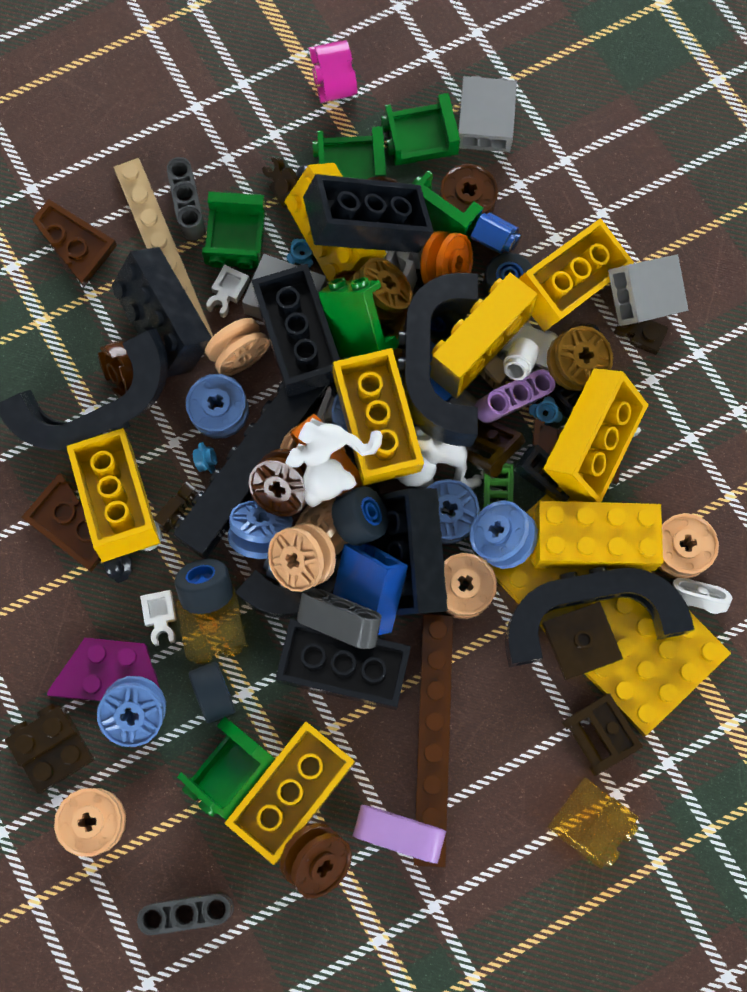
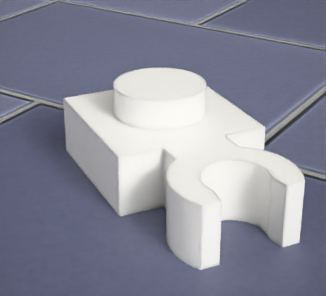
[206,265,250,318]
[140,590,177,646]

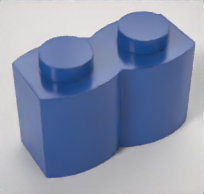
[470,212,521,254]

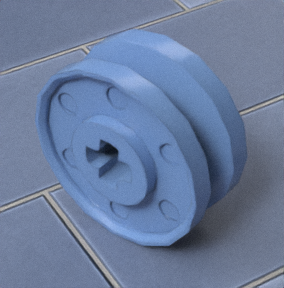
[186,374,249,439]
[427,479,480,545]
[470,500,538,569]
[228,501,293,559]
[97,676,166,747]

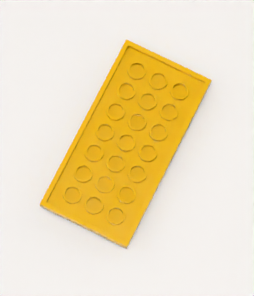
[478,486,731,736]

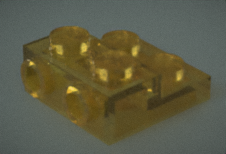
[176,587,248,664]
[547,777,639,869]

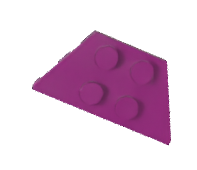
[47,638,160,702]

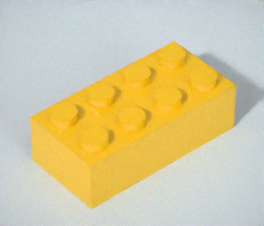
[284,163,387,281]
[519,218,634,332]
[430,272,538,399]
[333,348,424,486]
[543,368,648,502]
[66,428,160,562]
[535,501,663,571]
[224,721,355,865]

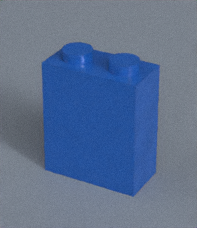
[333,543,408,635]

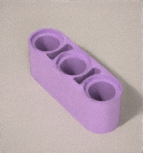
[475,369,555,423]
[353,805,446,864]

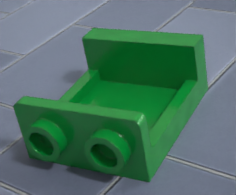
[381,93,460,166]
[313,126,386,179]
[412,171,483,242]
[202,191,266,270]
[318,277,397,358]
[177,717,275,820]

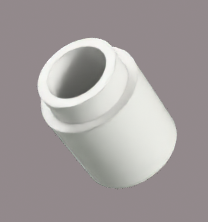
[503,338,539,380]

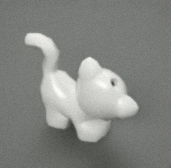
[285,418,383,508]
[395,427,482,489]

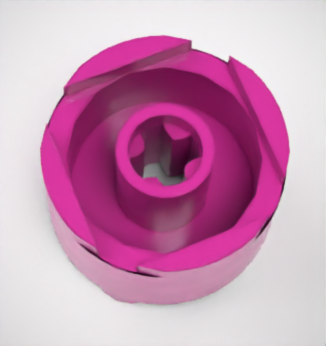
[309,40,358,103]

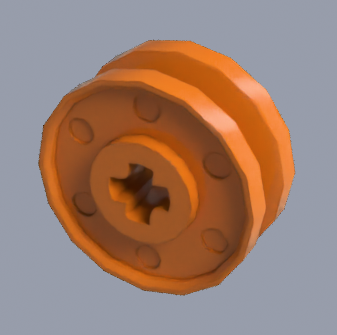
[420,231,473,284]

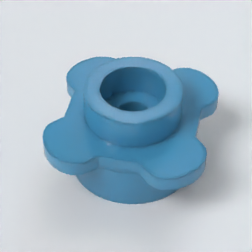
[287,239,313,267]
[529,396,562,425]
[193,442,217,474]

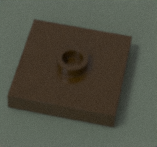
[542,602,623,681]

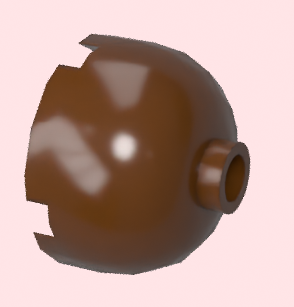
[98,341,133,398]

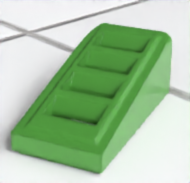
[483,463,514,508]

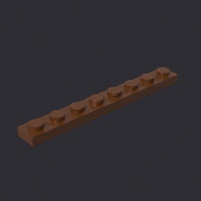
[413,615,453,867]

